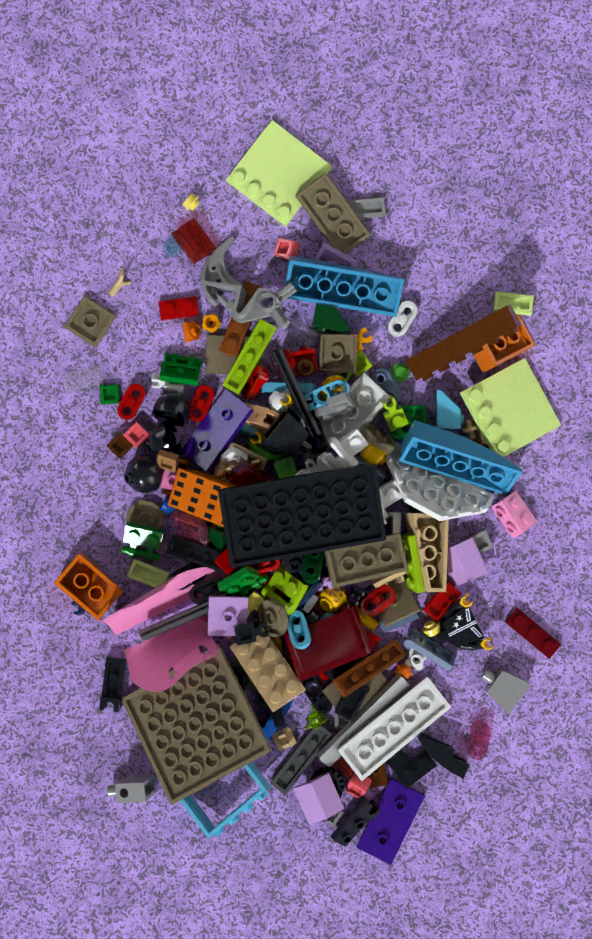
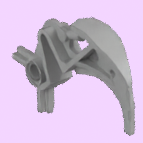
[201,236,297,329]

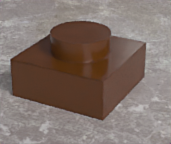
[107,432,134,460]

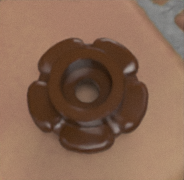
[296,358,315,377]

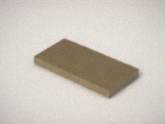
[295,172,371,254]
[324,532,409,588]

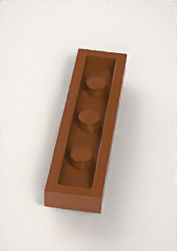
[219,281,263,359]
[333,639,406,697]

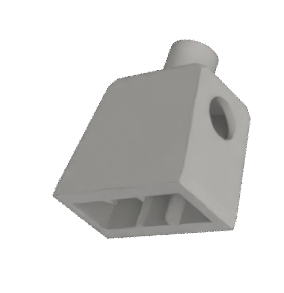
[480,668,531,714]
[107,774,156,803]

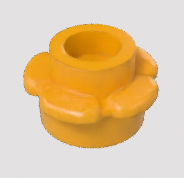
[202,314,221,333]

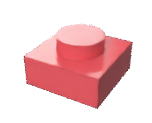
[123,422,149,449]

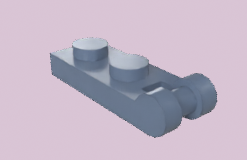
[404,628,457,671]

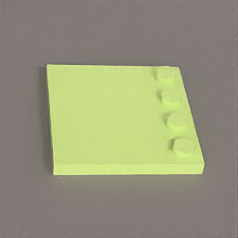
[226,120,332,227]
[460,358,561,457]

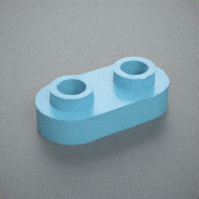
[287,610,311,649]

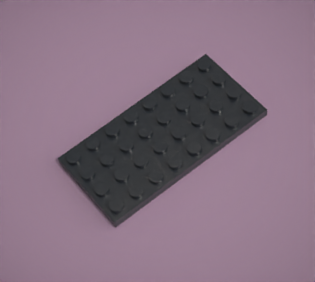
[217,462,386,568]

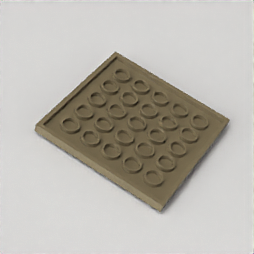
[121,644,272,805]

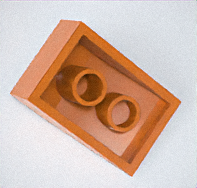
[473,314,536,373]
[54,552,123,620]

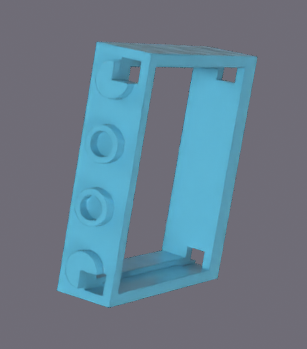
[180,762,271,839]

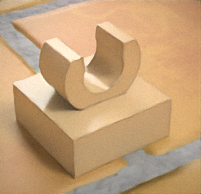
[272,725,297,752]

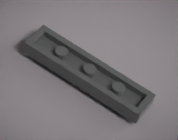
[270,721,333,795]

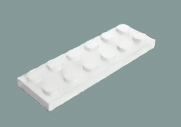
[337,676,451,781]

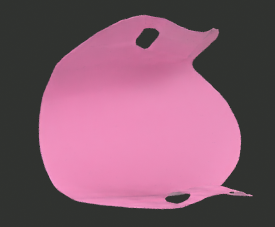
[99,567,229,692]

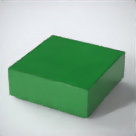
[99,384,120,405]

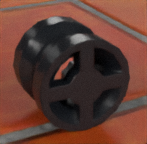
[347,585,368,608]

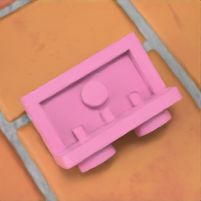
[491,490,538,538]

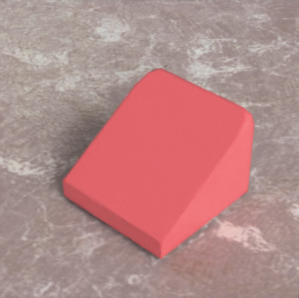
[273,238,300,261]
[346,773,372,799]

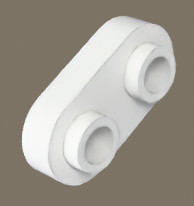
[388,301,417,337]

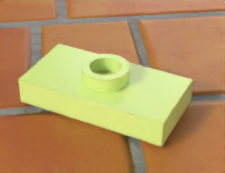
[493,291,534,316]
[127,559,170,588]

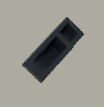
[417,733,470,779]

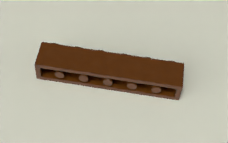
[406,305,522,381]

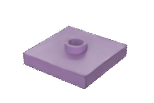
[207,596,248,636]

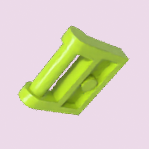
[261,566,309,615]

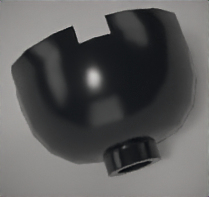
[152,392,191,427]
[146,420,182,457]
[124,454,160,493]

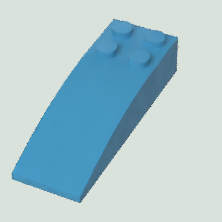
[284,255,404,317]
[399,420,522,495]

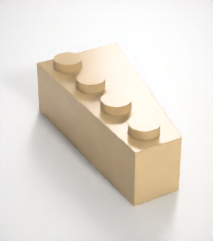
[404,513,449,592]

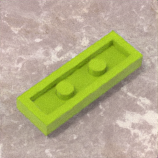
[401,533,425,593]

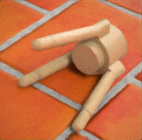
[214,443,260,478]

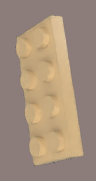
[229,627,306,712]

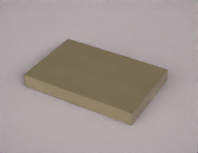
[205,335,264,375]
[321,655,389,721]

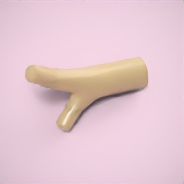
[108,267,131,297]

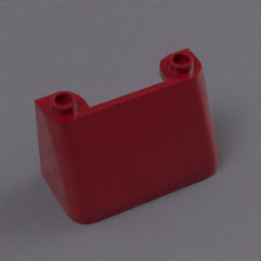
[283,603,373,681]

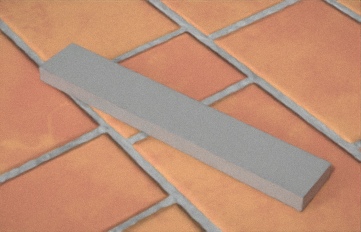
[316,673,411,768]

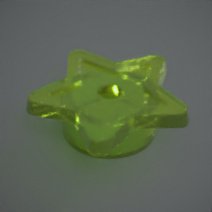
[304,712,327,730]

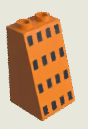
[168,468,236,527]

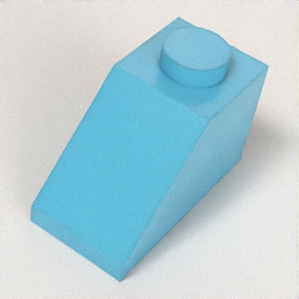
[435,390,464,429]

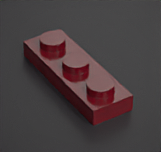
[504,607,562,659]

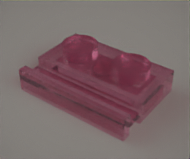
[170,510,211,546]

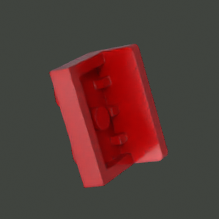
[280,346,319,379]

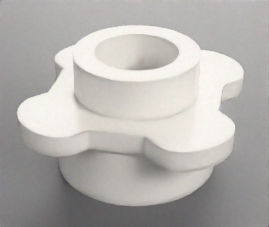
[405,649,427,671]

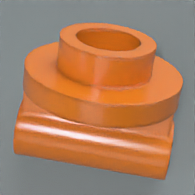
[182,321,201,343]

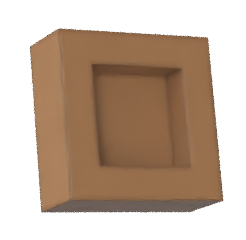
[157,449,179,473]

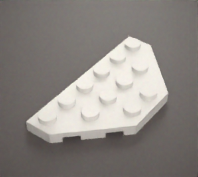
[385,442,494,521]

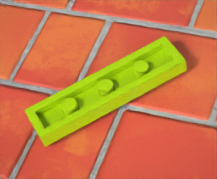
[222,319,277,395]

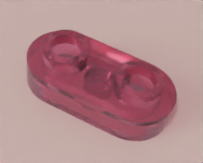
[467,720,490,760]

